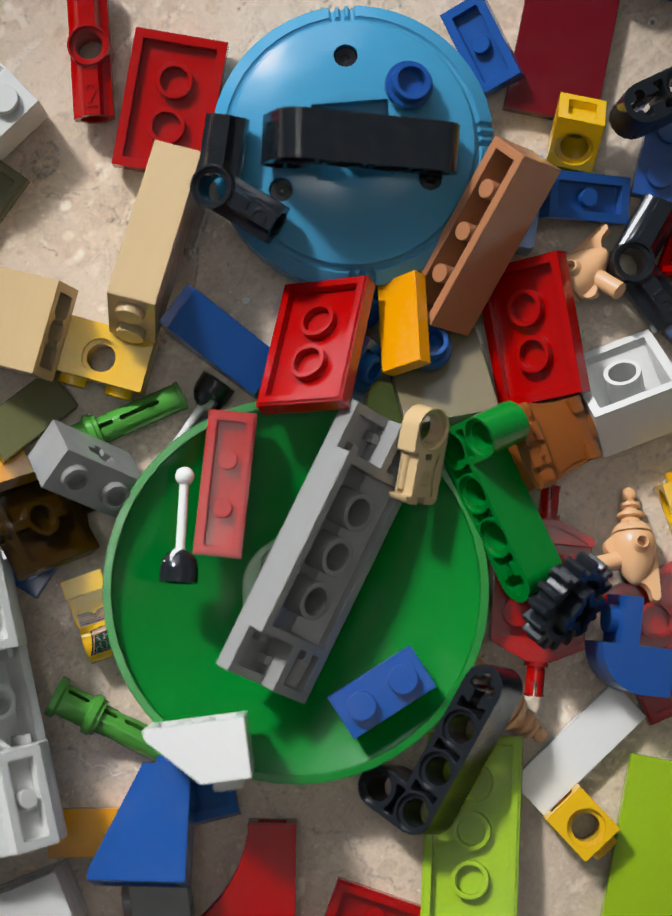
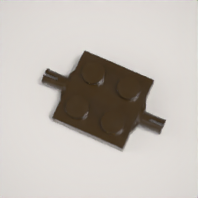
[0,472,100,581]

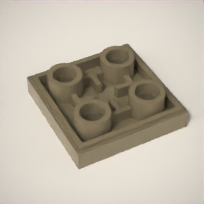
[390,328,498,430]

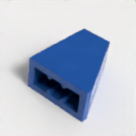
[159,283,270,399]
[87,755,197,888]

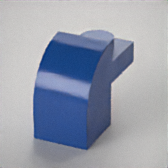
[585,594,672,698]

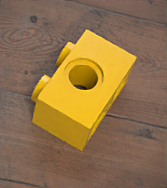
[55,315,159,402]

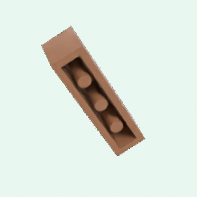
[420,135,561,336]

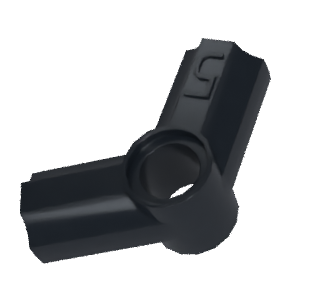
[190,113,290,244]
[606,193,672,333]

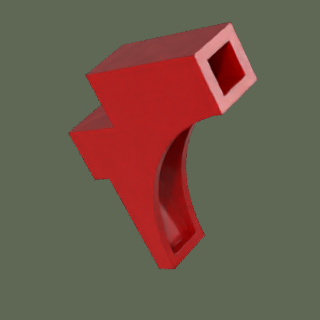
[200,818,297,916]

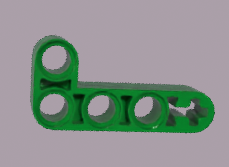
[443,400,563,602]

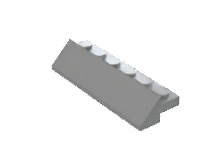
[216,399,424,704]

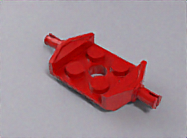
[489,485,595,697]

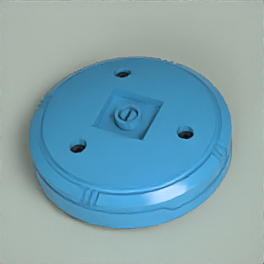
[214,6,494,289]

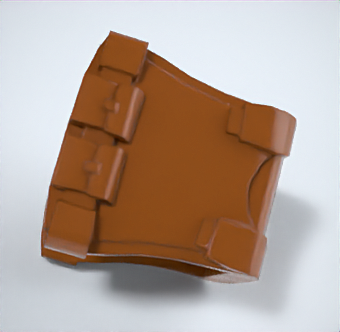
[508,395,603,492]

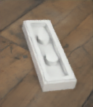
[522,686,646,815]

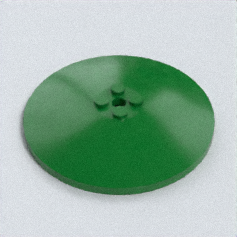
[102,401,489,785]

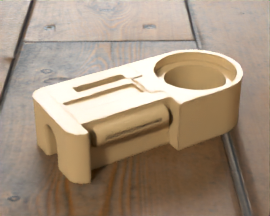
[389,404,450,505]

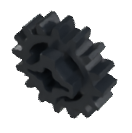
[522,551,613,651]

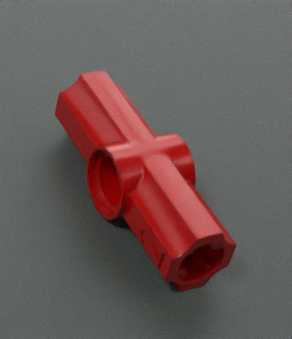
[67,0,115,124]

